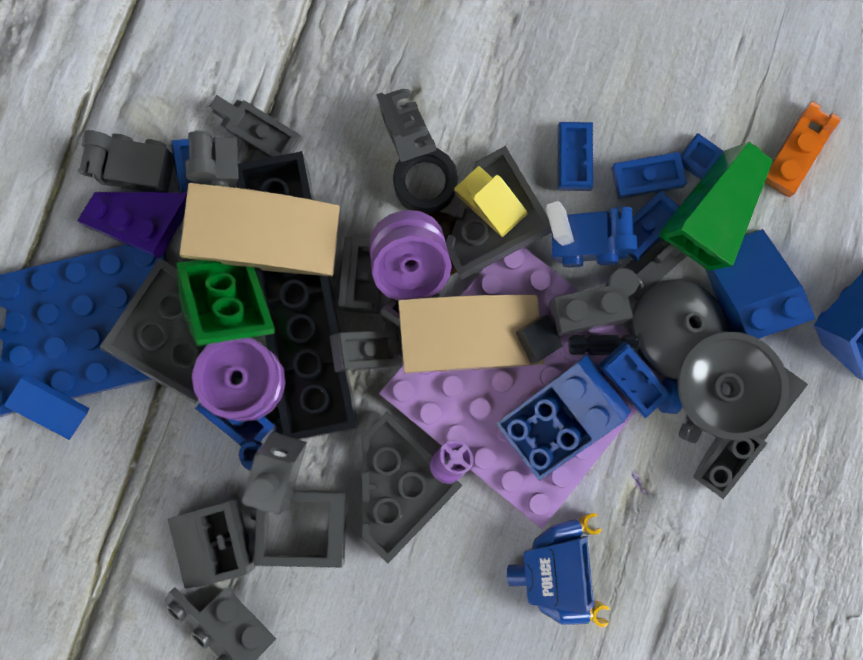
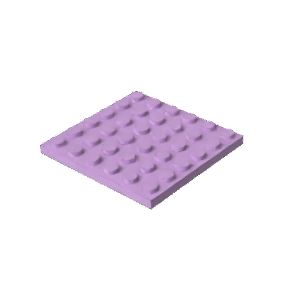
[379,247,664,529]

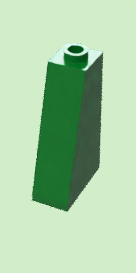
[658,142,773,271]

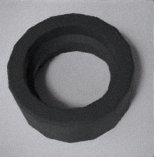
[393,148,458,214]

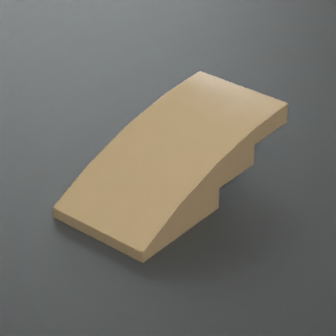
[180,183,340,277]
[398,295,544,374]

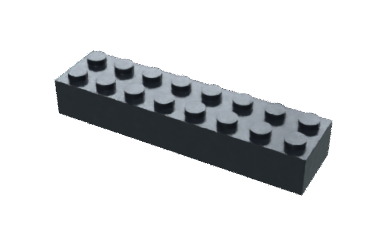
[237,151,359,440]

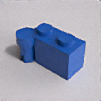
[552,207,637,268]
[195,403,279,471]

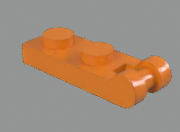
[765,101,841,198]

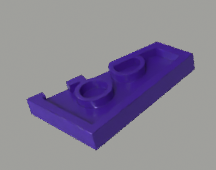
[77,192,187,259]

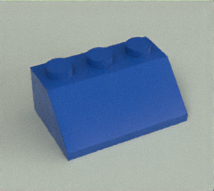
[814,270,863,380]

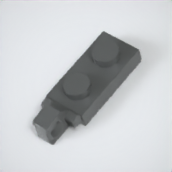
[209,95,302,158]
[330,330,403,372]

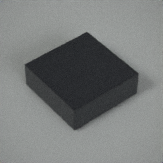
[515,315,563,363]

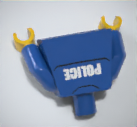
[507,513,610,627]

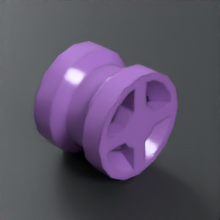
[430,440,473,484]

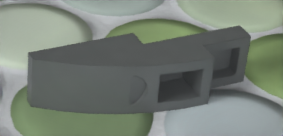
[693,368,808,499]

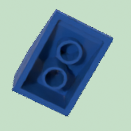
[705,229,815,339]

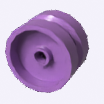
[369,210,452,301]
[192,338,285,422]

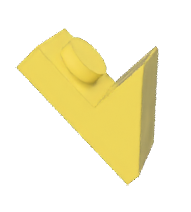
[454,166,528,238]

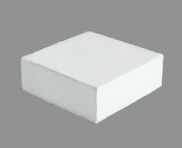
[546,201,574,246]

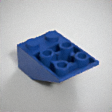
[496,355,631,481]

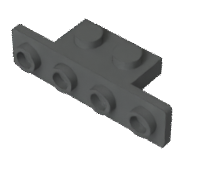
[165,587,277,660]

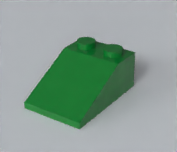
[177,260,275,346]

